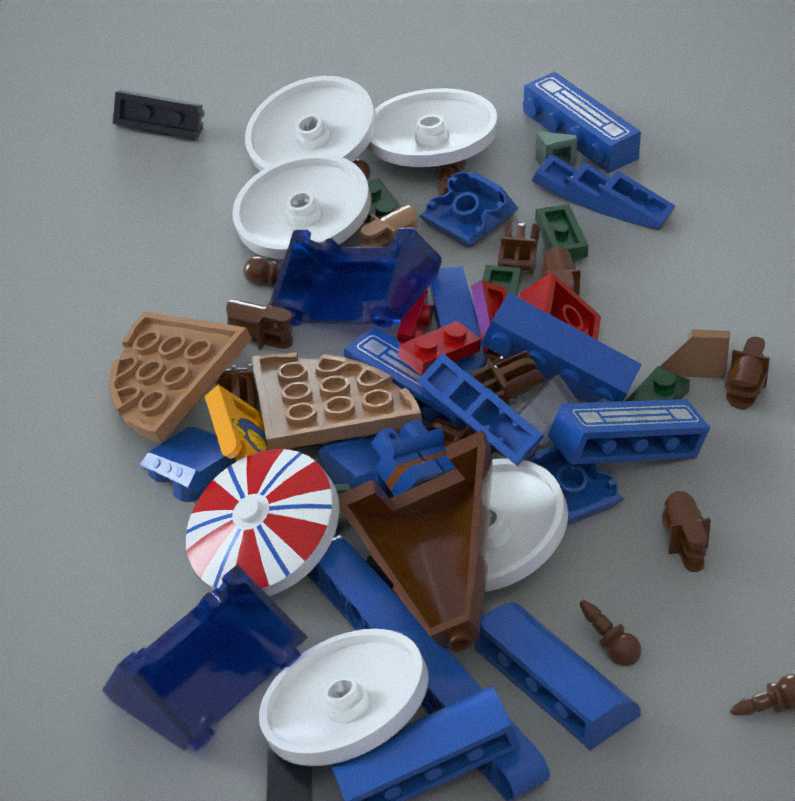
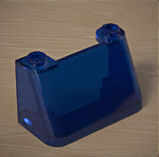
[271,228,442,328]
[102,564,308,751]

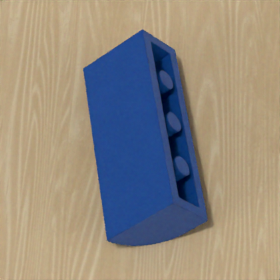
[474,603,641,750]
[331,685,521,801]

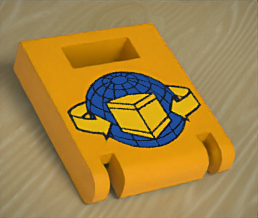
[205,384,268,461]

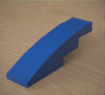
[532,154,676,229]
[427,266,486,374]
[417,353,544,467]

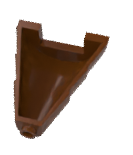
[338,430,493,652]

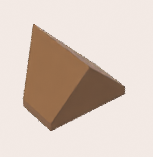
[660,329,730,378]

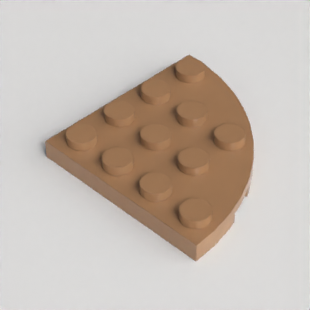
[109,312,252,443]
[251,353,422,450]

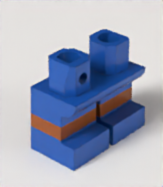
[371,419,456,496]

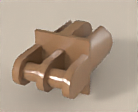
[361,205,417,263]

